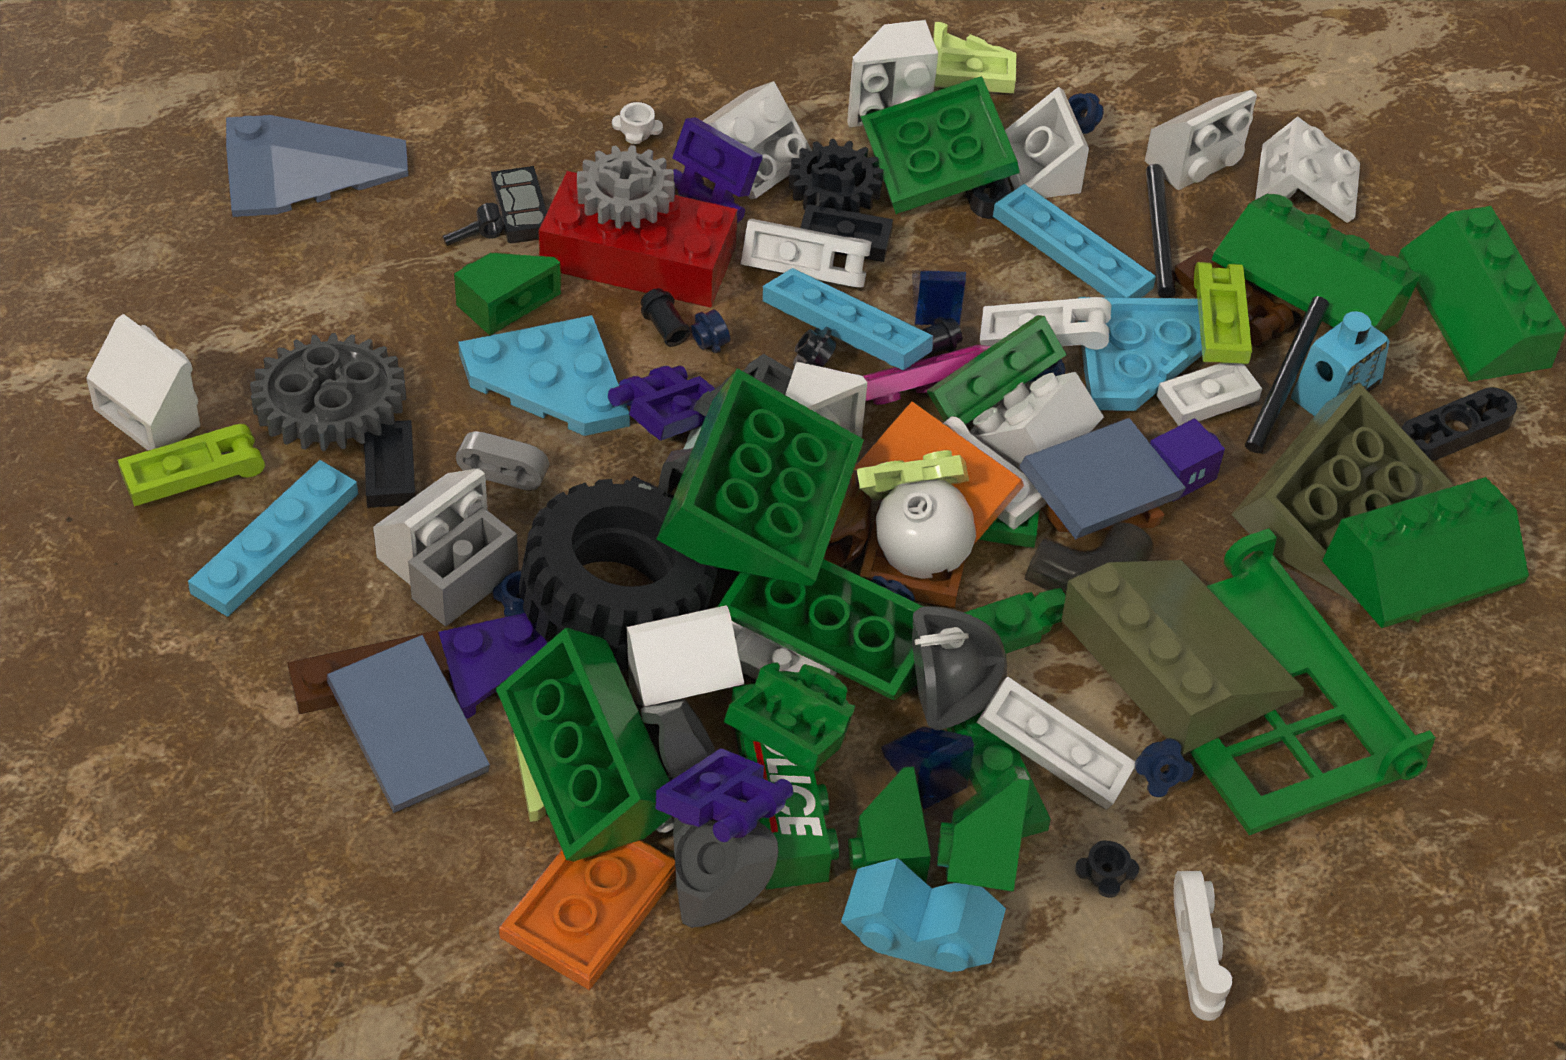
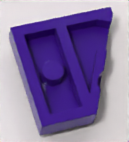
[438,613,547,719]

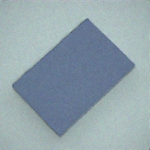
[1019,418,1186,539]
[327,635,490,813]

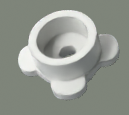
[612,102,663,144]

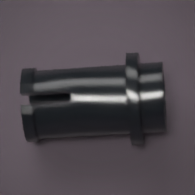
[640,288,691,347]
[920,317,963,360]

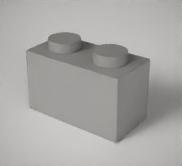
[408,507,519,627]

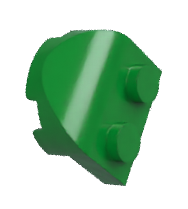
[724,662,855,772]

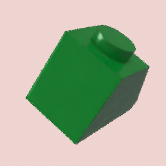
[454,253,561,335]
[848,767,931,883]

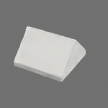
[1005,87,1089,198]
[785,362,867,438]
[627,605,744,707]

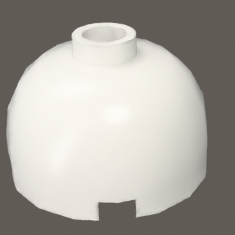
[876,479,976,579]

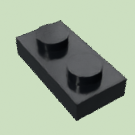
[800,204,893,262]

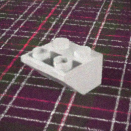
[847,20,938,127]
[703,81,812,199]
[1145,90,1257,190]
[86,314,200,451]
[969,372,1104,473]
[373,468,488,585]

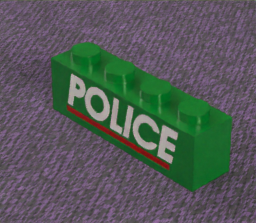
[732,684,839,890]

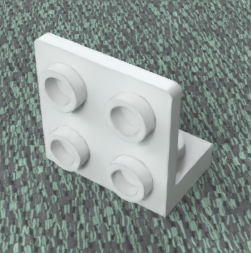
[1255,116,1360,223]

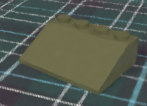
[1231,382,1454,605]
[1062,560,1304,755]

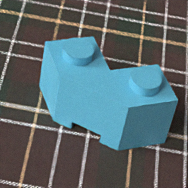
[841,858,1006,972]

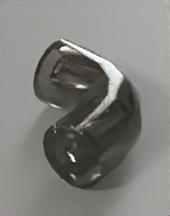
[1024,522,1154,595]

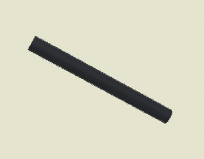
[1146,164,1176,298]
[1245,296,1329,453]

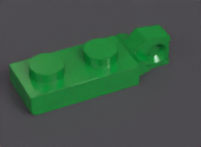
[964,588,1066,654]

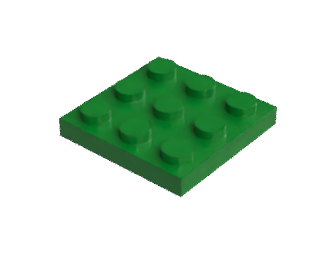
[861,76,1020,214]

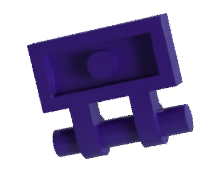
[672,117,763,223]
[608,365,715,441]
[655,748,794,842]

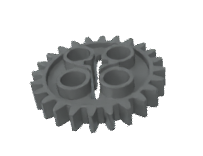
[250,333,406,451]

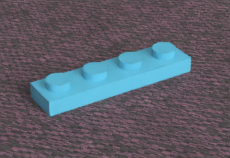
[993,184,1156,298]
[763,268,933,371]
[188,460,358,617]

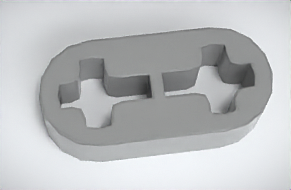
[456,431,550,490]

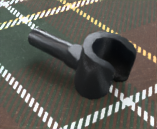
[443,203,503,246]

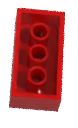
[539,171,738,308]

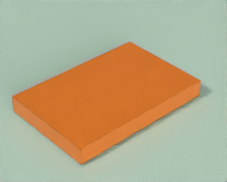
[854,401,1024,545]
[499,840,676,991]

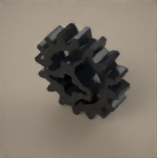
[788,139,884,213]

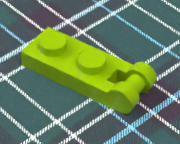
[1194,262,1252,364]
[118,424,265,507]

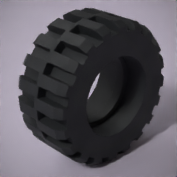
[519,479,718,670]

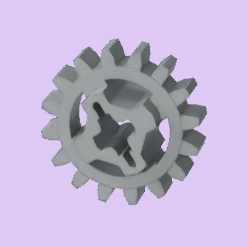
[577,145,675,229]

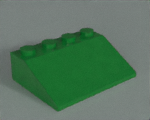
[656,368,864,586]

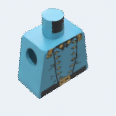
[1291,311,1390,416]

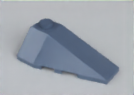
[226,115,408,217]

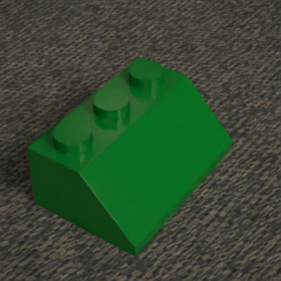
[937,766,1030,891]

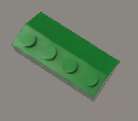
[1211,193,1421,333]
[1398,206,1566,382]
[1322,477,1529,628]
[718,559,924,700]
[496,628,672,862]

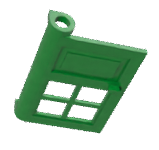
[1190,528,1436,836]

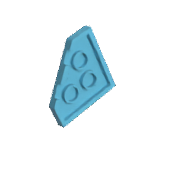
[1078,297,1202,411]
[458,315,630,436]

